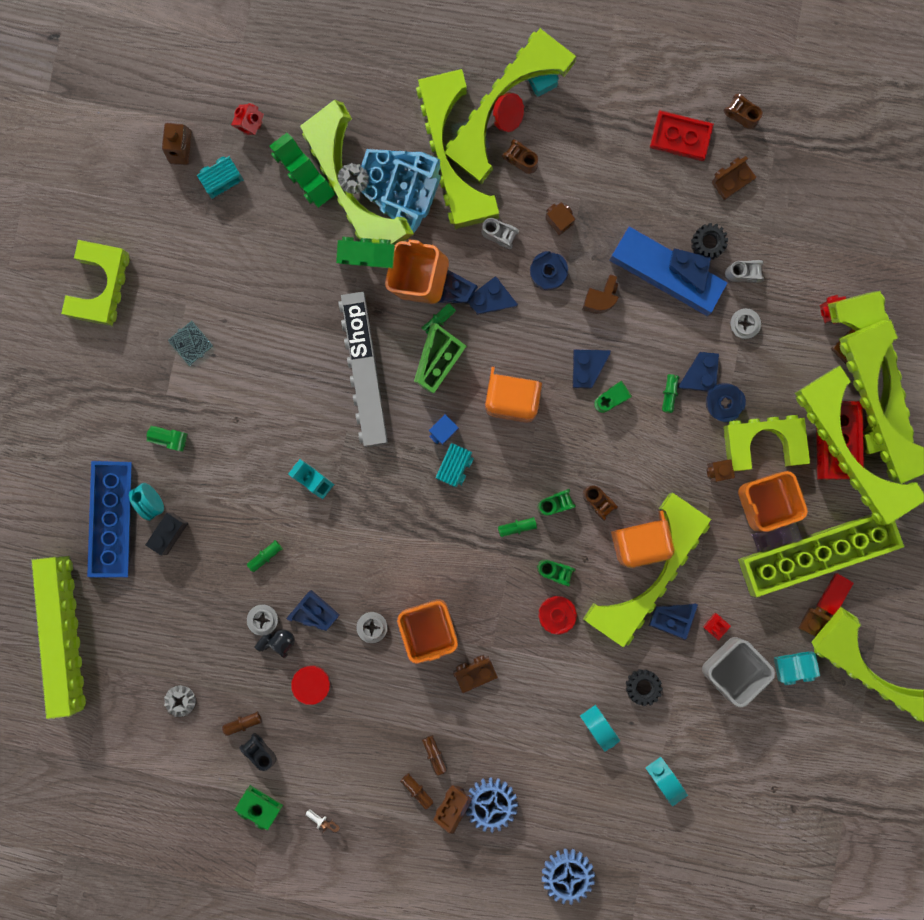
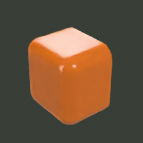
[385,239,449,304]
[485,367,542,423]
[738,471,807,532]
[611,511,674,568]
[397,599,458,663]

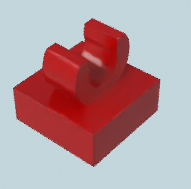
[703,613,731,641]

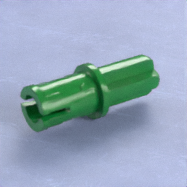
[421,303,456,335]
[662,374,680,413]
[498,517,537,537]
[247,540,283,572]

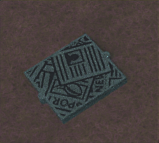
[168,320,213,366]

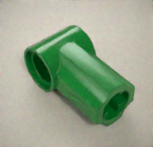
[146,426,188,452]

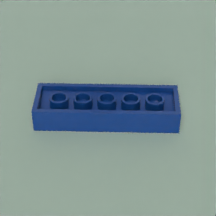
[610,227,727,316]
[87,461,132,577]

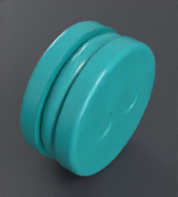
[129,483,164,521]

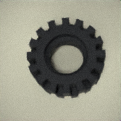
[691,223,728,260]
[626,669,663,706]

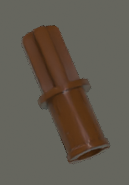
[222,711,262,736]
[422,735,446,775]
[400,773,433,809]

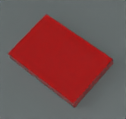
[649,110,714,161]

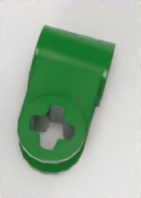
[594,381,632,413]
[537,489,576,516]
[537,559,576,587]

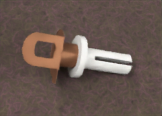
[306,809,339,834]

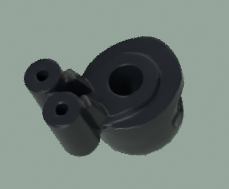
[254,629,295,658]

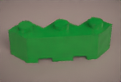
[269,133,336,208]
[336,237,395,268]

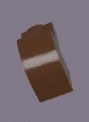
[582,274,619,314]

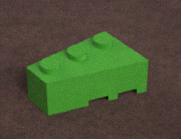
[414,323,466,394]

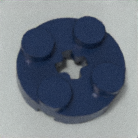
[530,251,568,291]
[706,383,746,422]

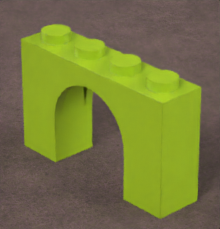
[61,240,129,326]
[724,415,810,471]

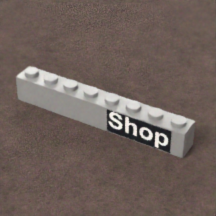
[338,292,388,447]

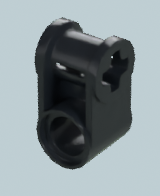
[239,733,276,771]

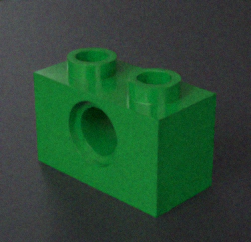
[235,785,283,831]

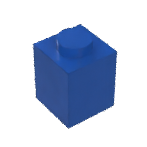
[429,414,459,445]

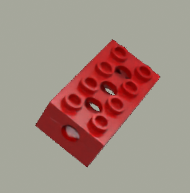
[816,401,864,480]

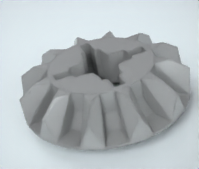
[338,163,369,194]
[730,309,761,339]
[247,604,278,636]
[357,612,388,643]
[164,685,196,717]

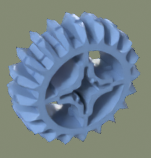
[466,777,518,833]
[542,849,595,905]

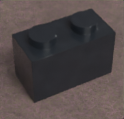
[145,512,188,556]

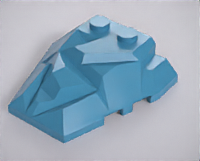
[356,149,441,233]

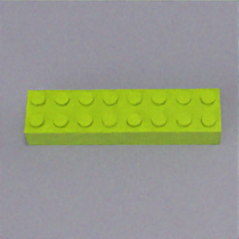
[738,514,904,597]
[32,556,86,719]

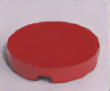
[493,92,524,132]
[538,596,577,635]
[291,665,330,705]

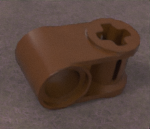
[724,94,762,129]
[502,139,538,174]
[582,485,618,521]

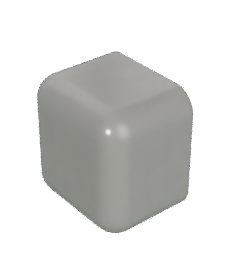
[702,637,775,707]

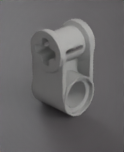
[482,218,519,249]
[725,260,764,283]

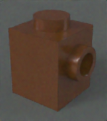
[545,202,576,236]
[706,459,735,482]

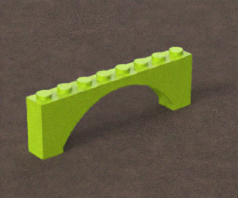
[445,28,576,184]
[416,69,499,229]
[300,100,414,245]
[828,291,914,454]
[839,320,924,484]
[795,366,924,525]
[583,493,711,648]
[812,607,924,722]

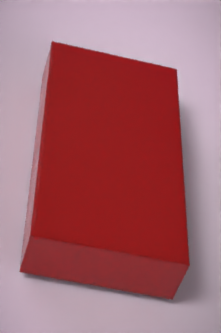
[816,573,854,616]

